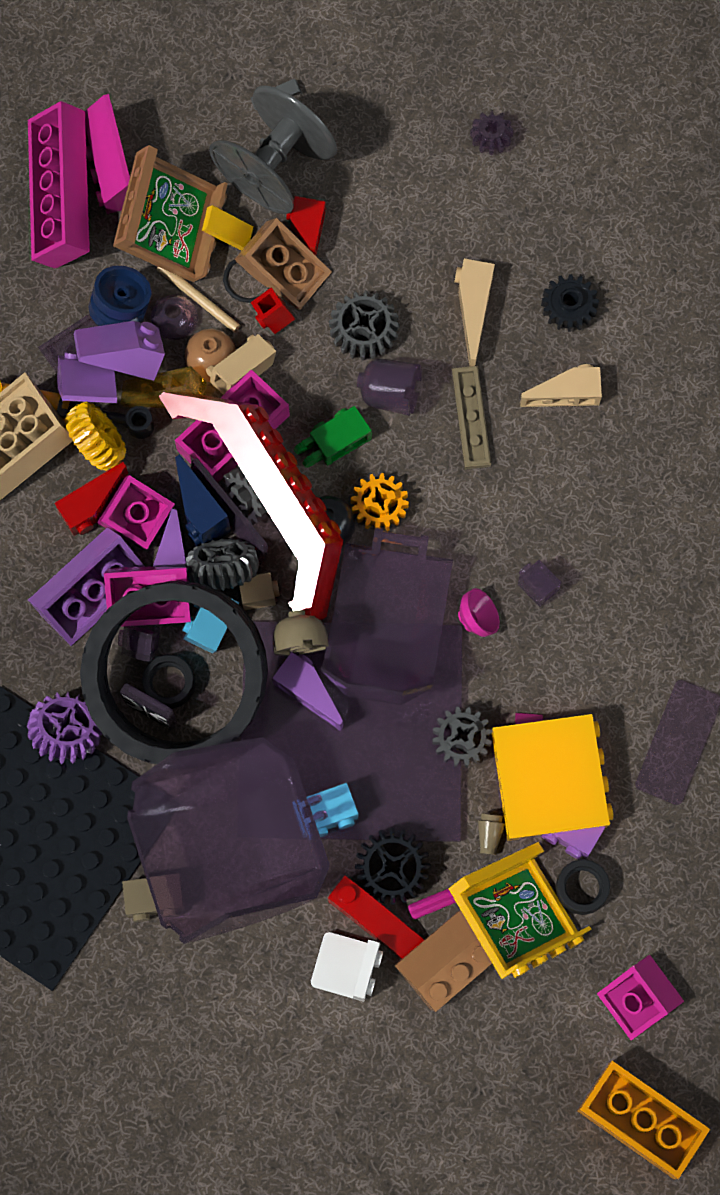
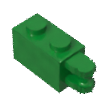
[293,406,372,468]

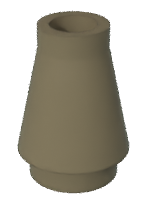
[478,814,505,855]

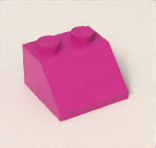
[97,475,175,550]
[597,955,684,1040]

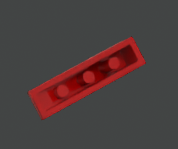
[328,876,424,959]

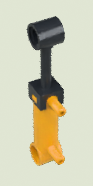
[0,382,154,439]

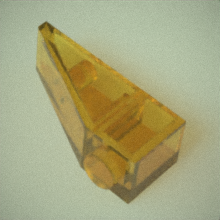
[121,366,207,408]

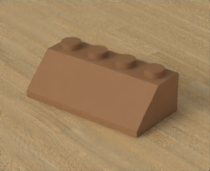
[394,909,492,1012]

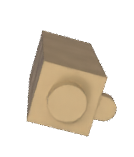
[206,334,276,395]

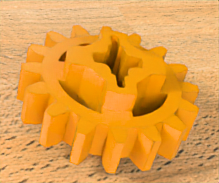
[351,473,409,532]

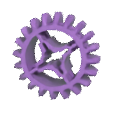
[27,692,102,765]

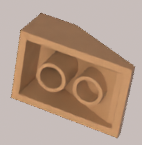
[234,218,332,310]

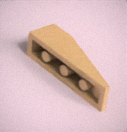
[455,259,495,367]

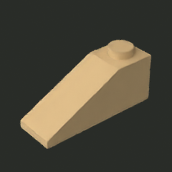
[520,364,602,407]

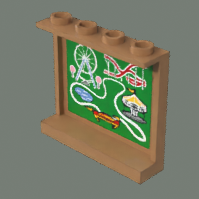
[113,145,228,282]

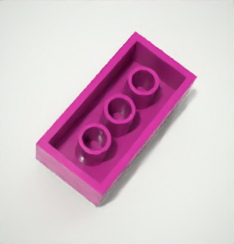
[175,369,290,486]

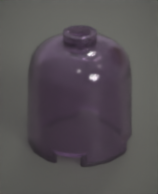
[357,359,422,416]

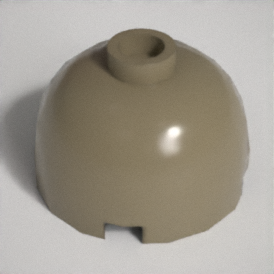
[273,610,329,656]

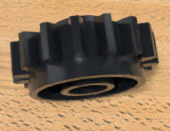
[541,274,599,332]

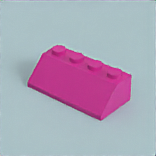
[85,94,130,214]

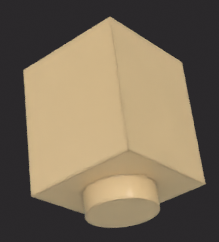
[240,573,280,610]

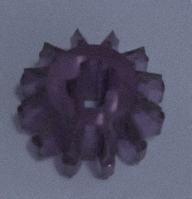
[470,110,514,156]

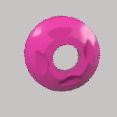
[458,588,500,637]

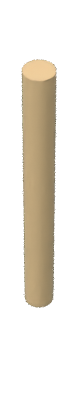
[157,267,241,333]

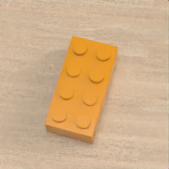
[577,1061,710,1179]

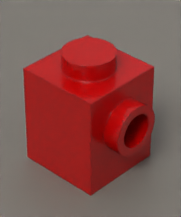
[251,287,295,334]

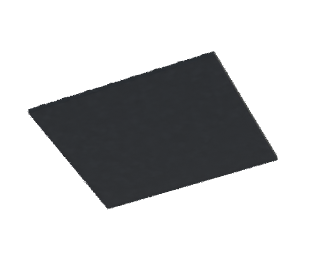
[0,686,180,992]

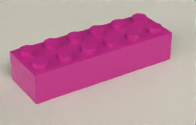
[28,101,90,268]

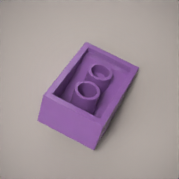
[73,321,165,381]
[57,352,117,403]

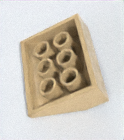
[0,373,73,500]

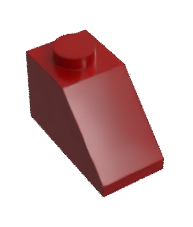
[286,196,326,256]

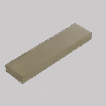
[452,366,491,470]

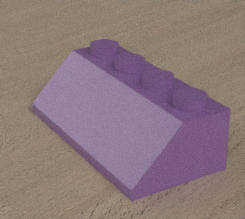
[28,527,145,646]

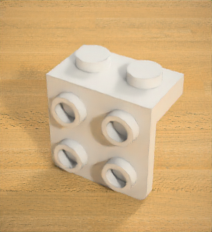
[311,932,383,1002]

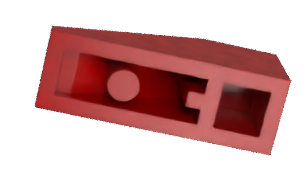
[54,462,128,536]

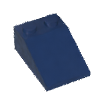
[175,454,231,546]

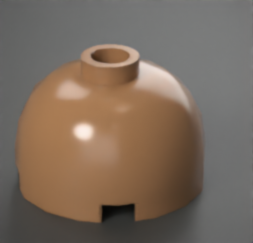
[185,328,236,382]

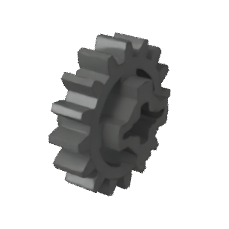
[220,467,268,526]
[432,707,492,768]

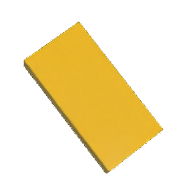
[202,205,253,251]

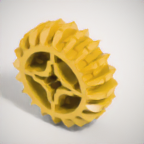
[65,402,126,471]

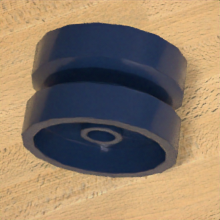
[88,266,152,326]

